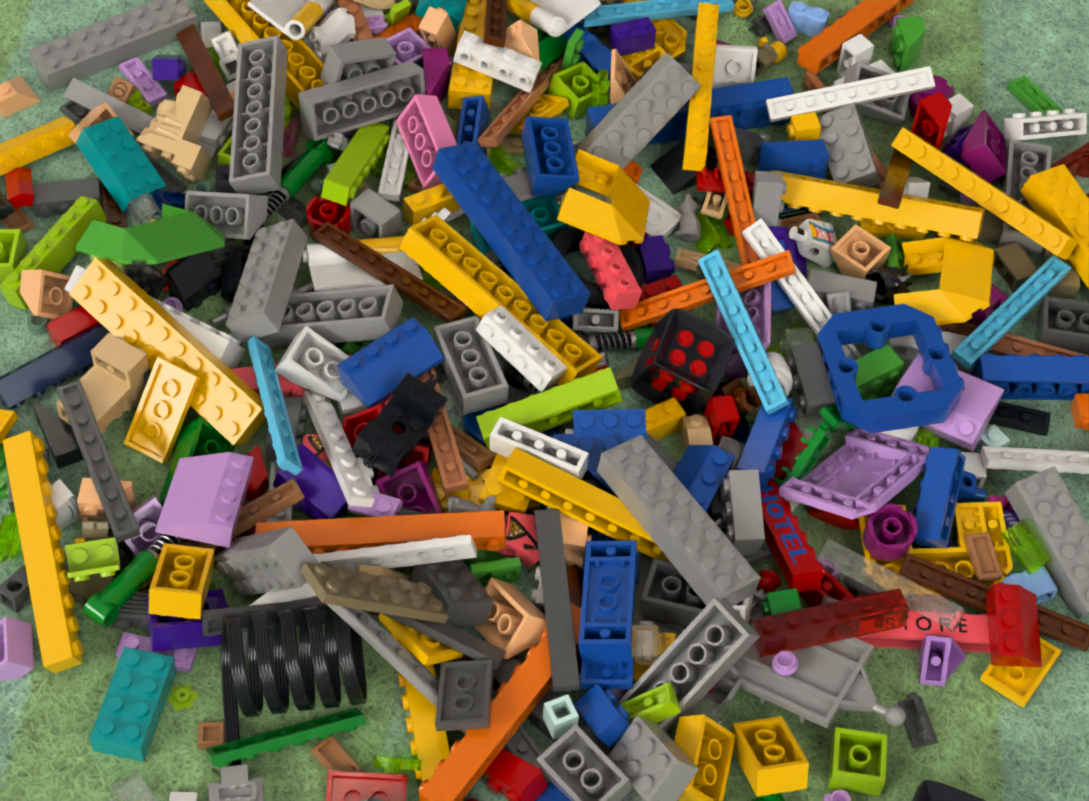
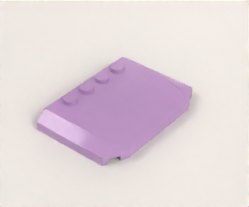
[779,428,929,519]

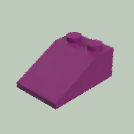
[422,48,452,105]
[961,109,1007,183]
[376,461,444,516]

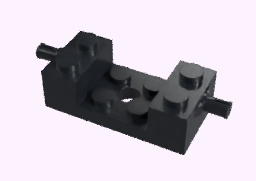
[351,373,448,478]

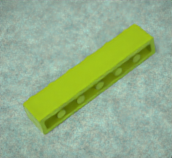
[321,123,390,206]
[0,196,107,310]
[476,367,623,450]

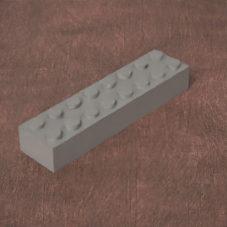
[29,0,199,92]
[229,35,288,195]
[597,435,761,606]

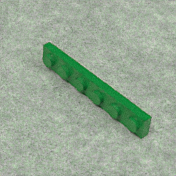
[205,707,365,767]

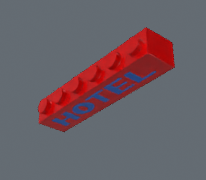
[760,478,825,593]

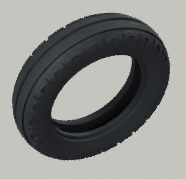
[551,227,644,310]

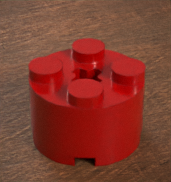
[306,196,352,238]

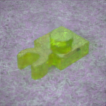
[373,756,421,774]

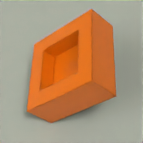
[623,160,643,184]

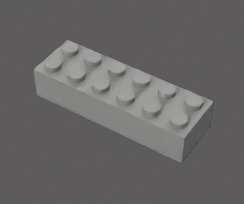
[577,52,701,170]
[298,61,426,141]
[997,139,1052,257]
[226,219,308,343]
[261,284,403,348]
[1005,466,1089,620]
[214,526,319,596]
[617,598,760,734]

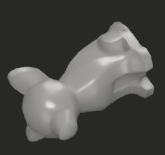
[675,194,702,242]
[448,496,496,513]

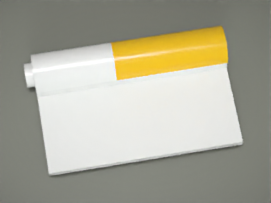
[248,0,335,40]
[507,0,601,37]
[302,235,423,292]

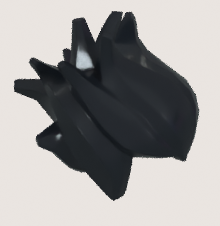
[866,265,913,305]

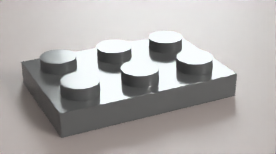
[435,659,494,732]

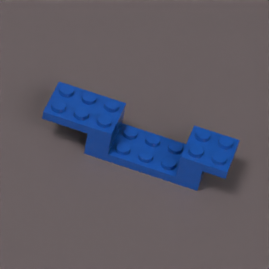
[578,528,641,689]

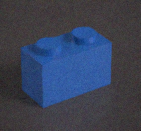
[574,683,631,748]

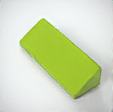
[618,682,681,723]

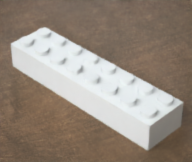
[64,265,246,369]

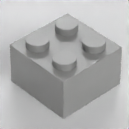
[350,188,401,239]

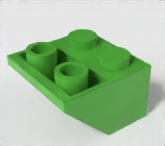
[889,17,926,72]

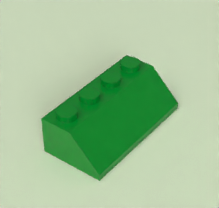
[159,417,235,506]

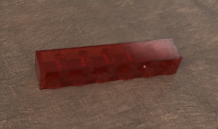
[753,588,909,658]

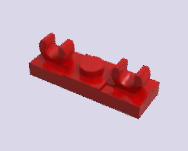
[696,167,755,195]

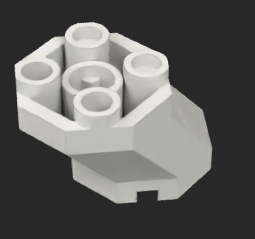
[301,8,356,64]

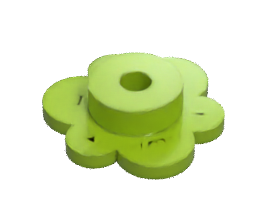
[168,684,198,711]

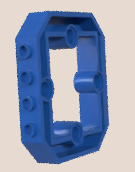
[817,304,965,433]

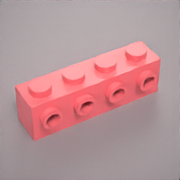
[579,231,642,310]

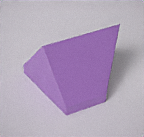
[919,634,967,687]

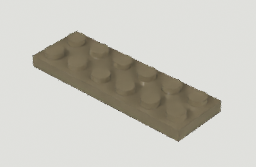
[300,562,449,624]

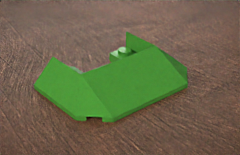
[76,204,225,264]

